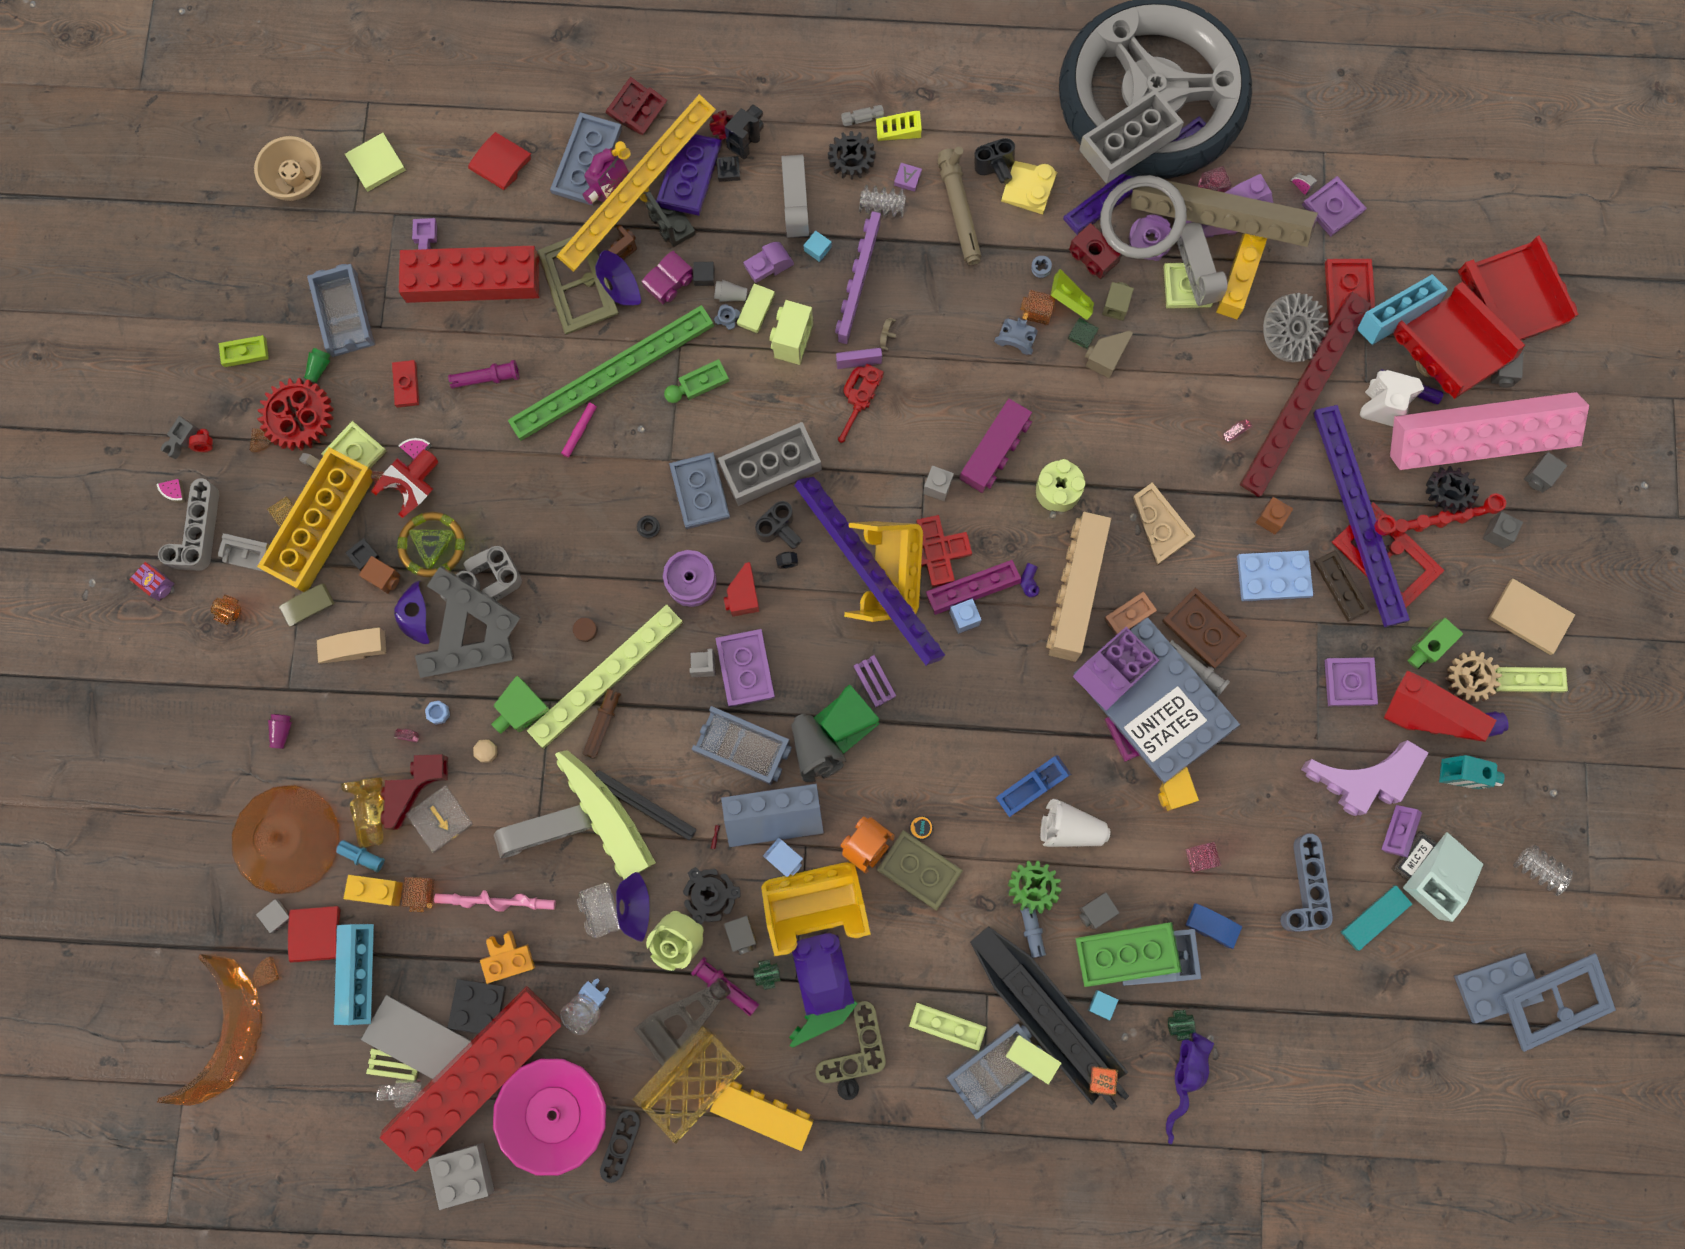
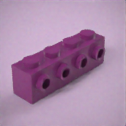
[959,398,1033,493]

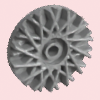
[1263,293,1328,362]

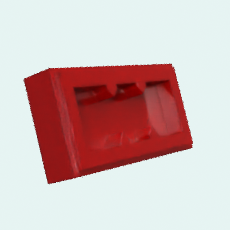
[392,360,419,408]

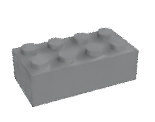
[1079,89,1184,184]
[718,422,822,506]

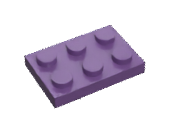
[715,629,775,707]

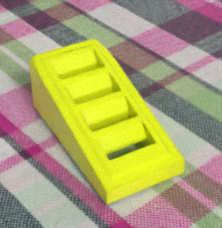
[876,111,922,141]

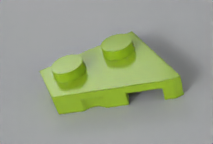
[1051,269,1094,320]

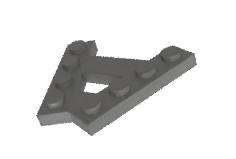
[415,566,521,678]

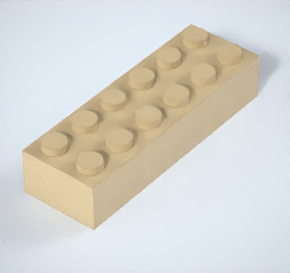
[1046,512,1111,662]

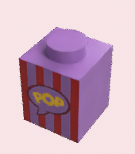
[130,562,175,601]

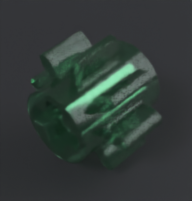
[753,959,781,990]
[1167,1009,1196,1041]

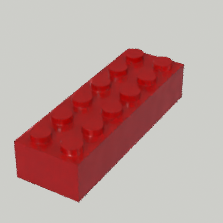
[399,246,539,303]

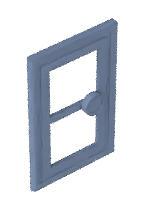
[1502,953,1616,1052]

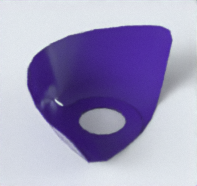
[595,250,641,305]
[394,581,430,644]
[616,872,650,942]

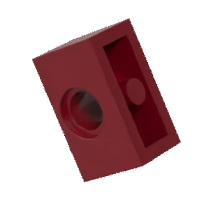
[1069,223,1122,279]

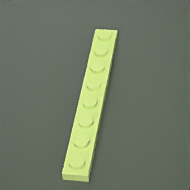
[527,605,683,749]

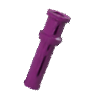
[448,360,520,389]
[691,957,759,1017]

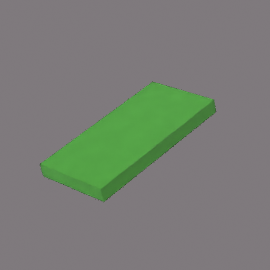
[1075,922,1182,987]

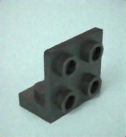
[645,191,696,247]

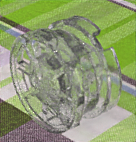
[560,994,600,1035]

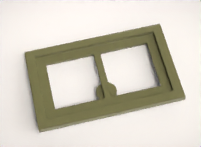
[538,236,619,335]

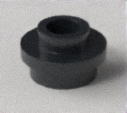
[637,515,660,539]

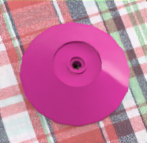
[493,1059,606,1176]

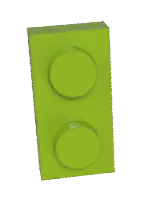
[219,335,269,367]

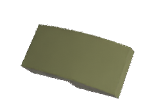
[279,583,335,627]

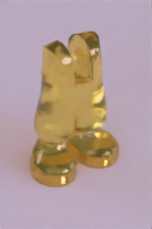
[341,777,383,847]

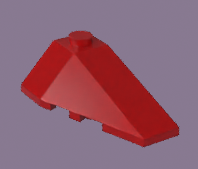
[1384,670,1497,742]

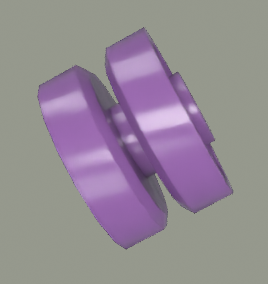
[663,550,717,607]

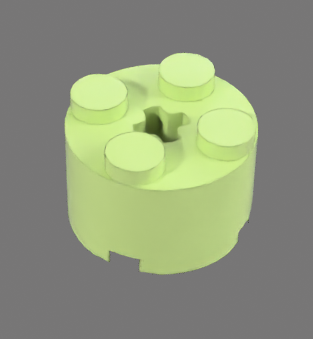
[1036,459,1085,512]
[646,911,704,971]

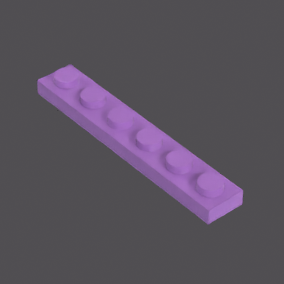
[835,211,881,344]

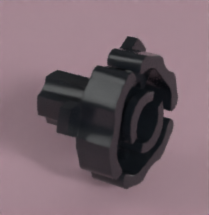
[683,867,741,925]

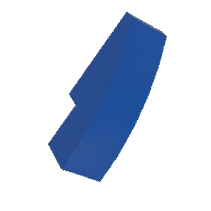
[996,755,1071,817]

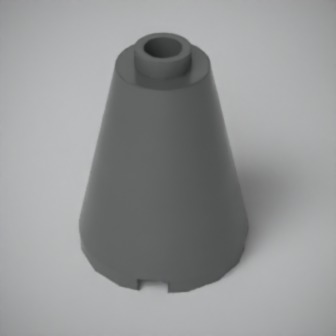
[791,714,846,782]

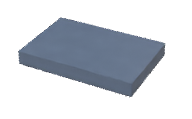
[669,452,730,529]

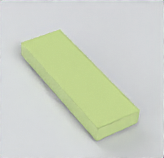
[1493,667,1568,692]
[909,1003,986,1051]

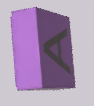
[894,163,922,192]

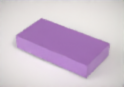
[836,348,882,369]

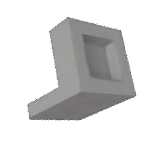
[690,649,716,677]

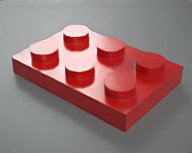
[1325,259,1375,326]

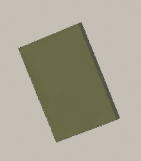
[877,830,963,911]

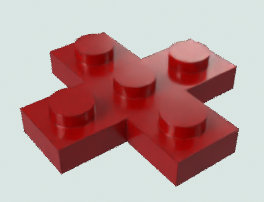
[916,515,972,587]

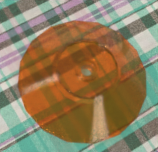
[232,785,339,894]

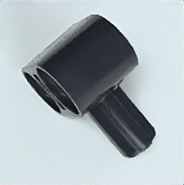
[974,138,1015,185]
[755,501,802,549]

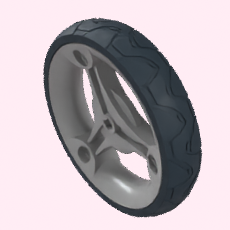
[1059,0,1252,179]

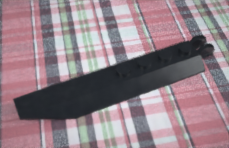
[970,926,1129,1110]

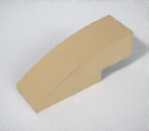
[317,627,386,664]

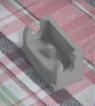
[218,533,270,572]

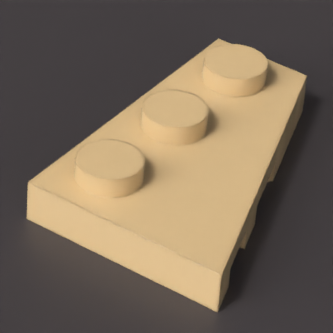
[1133,482,1195,565]

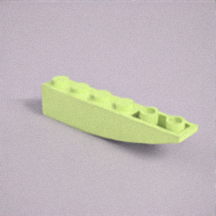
[555,750,656,879]

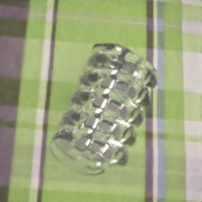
[859,185,906,218]
[1513,845,1573,896]

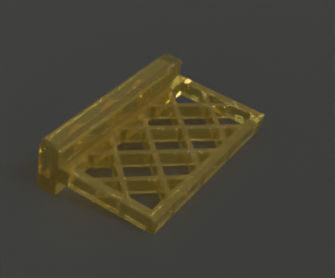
[632,1025,745,1143]

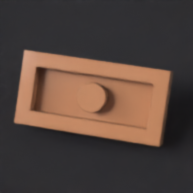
[1104,592,1157,635]

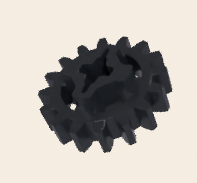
[828,131,876,180]
[1425,466,1479,514]

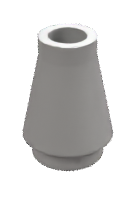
[714,279,747,302]

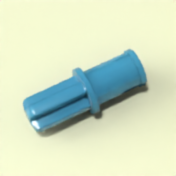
[336,840,385,873]

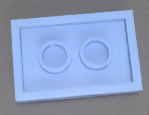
[1237,551,1313,601]

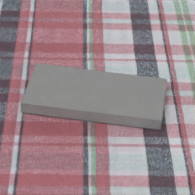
[361,995,471,1079]

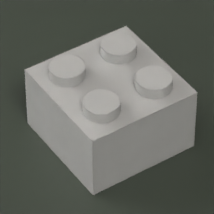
[428,1142,495,1210]

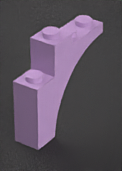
[1301,740,1428,816]

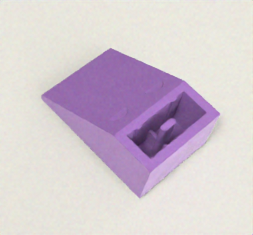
[1073,627,1160,711]

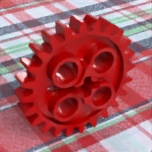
[257,378,334,451]

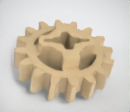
[1446,651,1502,703]

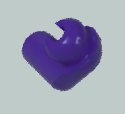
[1020,563,1040,597]

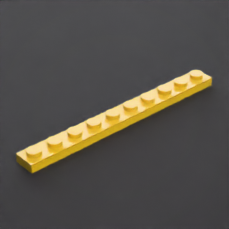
[556,94,716,272]

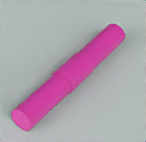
[561,403,597,458]

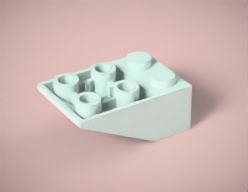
[1403,832,1483,922]

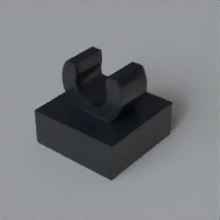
[717,156,741,182]

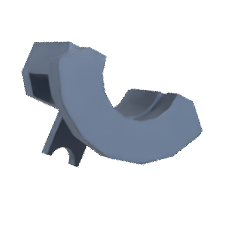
[994,318,1038,355]

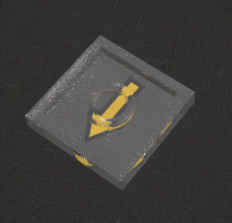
[406,786,473,853]

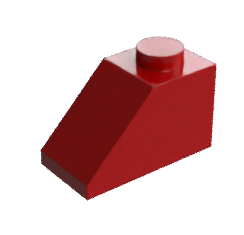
[724,562,760,617]

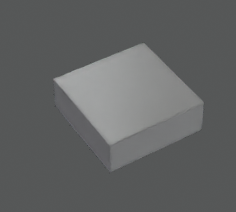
[256,899,289,933]

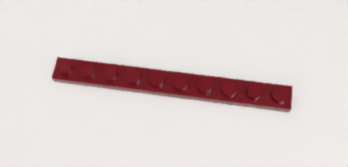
[1239,292,1371,497]

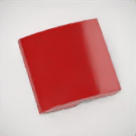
[468,132,531,190]
[288,906,341,963]

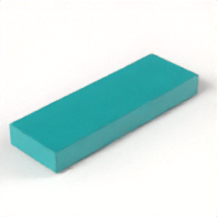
[1341,885,1412,951]

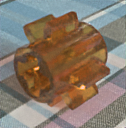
[210,594,241,625]

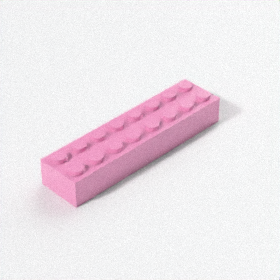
[1390,392,1589,470]

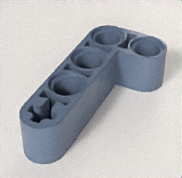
[1280,834,1333,932]

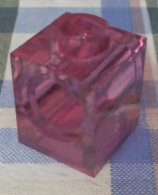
[1185,842,1221,873]

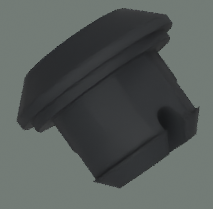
[837,1078,859,1100]

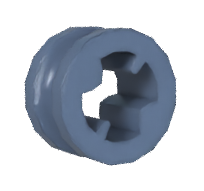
[1031,256,1052,278]

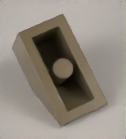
[1085,331,1133,378]

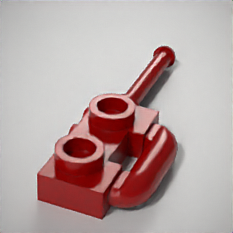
[838,364,884,443]

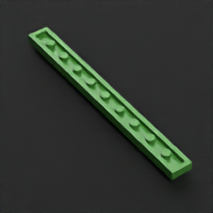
[508,305,714,441]

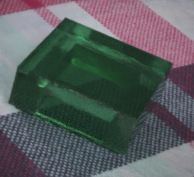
[1068,318,1099,349]

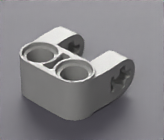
[464,546,522,601]

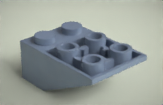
[1122,929,1201,986]

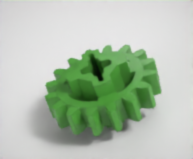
[1008,861,1061,914]

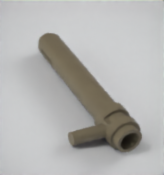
[937,146,982,265]

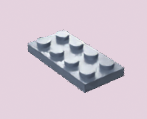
[550,112,622,206]

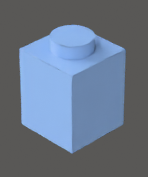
[949,598,981,634]
[763,838,803,877]

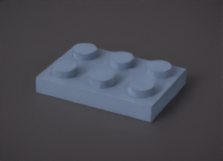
[1454,953,1544,1024]

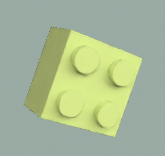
[770,300,813,365]

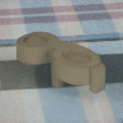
[880,318,896,351]

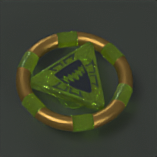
[397,512,465,577]

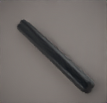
[595,770,696,841]

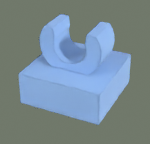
[577,979,609,1013]

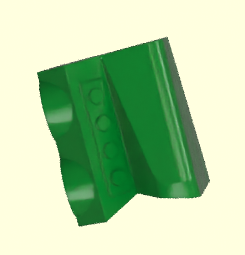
[814,685,880,754]

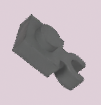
[161,416,199,459]

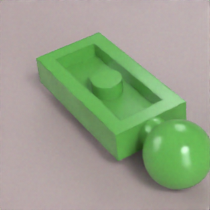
[664,359,729,403]

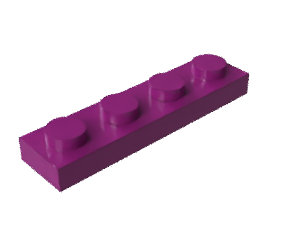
[926,560,1021,615]

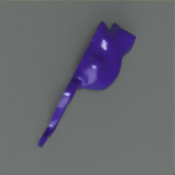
[1166,1032,1214,1144]

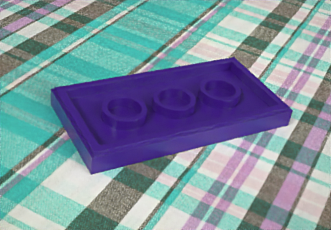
[656,134,722,216]

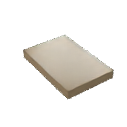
[1488,579,1575,655]

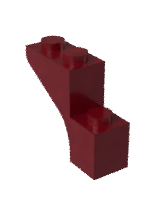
[381,754,448,830]

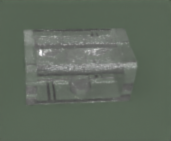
[577,883,621,939]

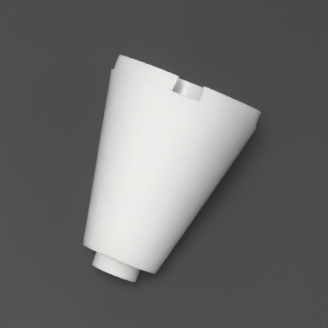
[1040,799,1110,847]

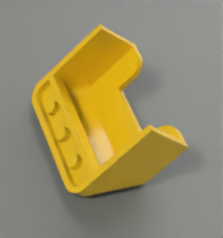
[761,862,871,956]

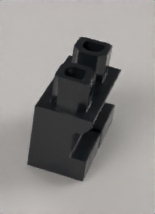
[725,104,764,160]

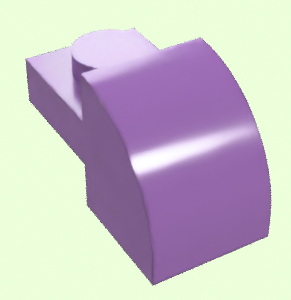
[743,242,794,283]

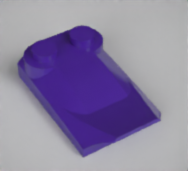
[792,933,854,1016]

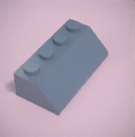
[721,784,824,847]

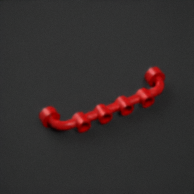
[1374,493,1506,536]

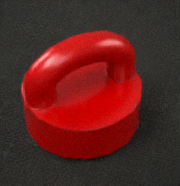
[189,428,213,452]

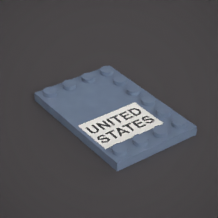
[1074,617,1240,784]

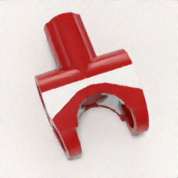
[371,449,439,518]

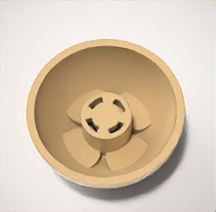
[254,136,322,201]

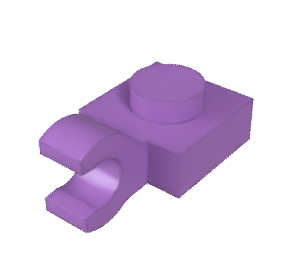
[412,218,437,249]

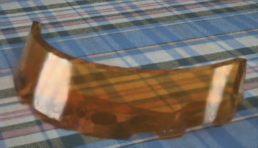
[157,954,262,1106]

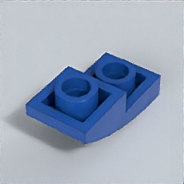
[1186,903,1242,949]

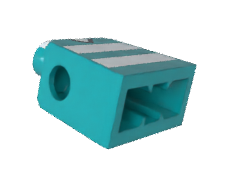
[1439,755,1505,789]

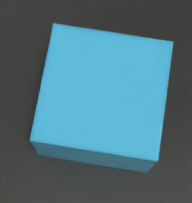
[803,230,832,262]
[1088,990,1118,1020]

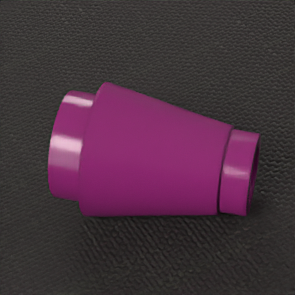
[268,714,292,749]

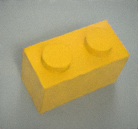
[343,875,403,906]

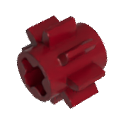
[709,110,733,140]

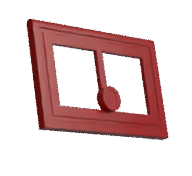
[1332,502,1445,608]

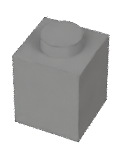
[923,466,954,502]

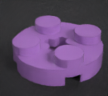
[1129,215,1171,261]

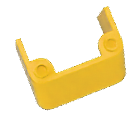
[844,521,923,622]

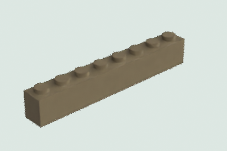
[1131,180,1318,247]

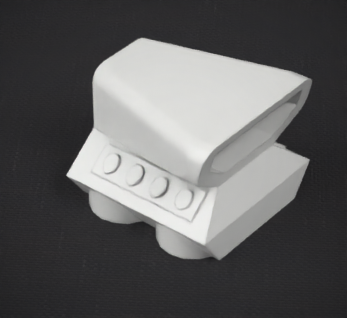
[1360,370,1424,426]

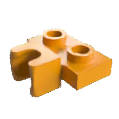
[480,931,535,983]

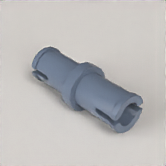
[1020,908,1046,958]

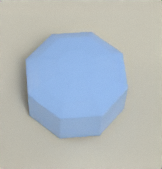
[425,701,450,725]

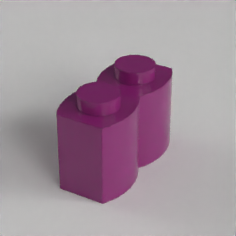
[642,251,693,305]

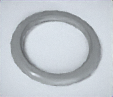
[1100,175,1187,259]

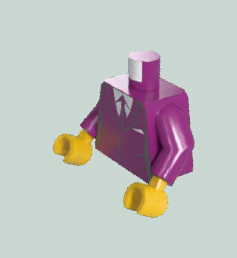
[583,141,650,204]

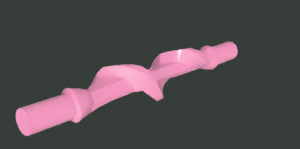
[434,890,556,912]

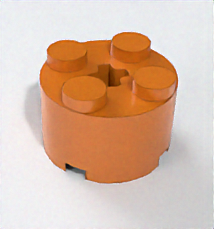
[840,816,895,874]

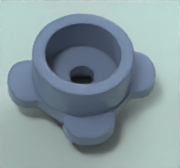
[714,304,740,330]

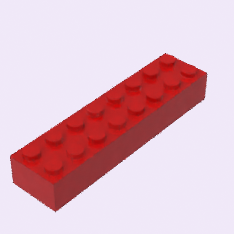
[380,986,561,1172]

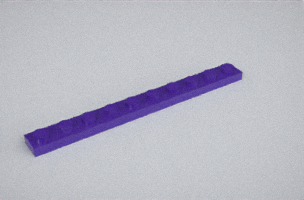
[1313,405,1410,628]
[794,477,945,665]

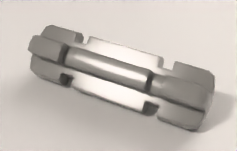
[841,105,884,126]

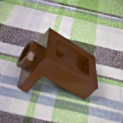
[608,225,637,260]

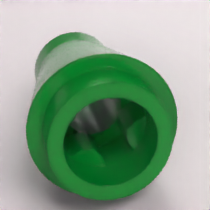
[304,348,330,383]

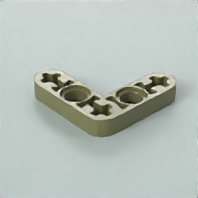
[816,1001,886,1083]

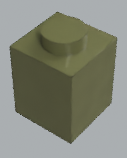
[1102,282,1134,321]

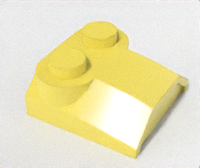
[1001,161,1057,215]

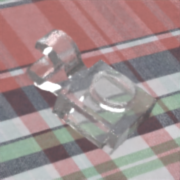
[376,1080,422,1108]

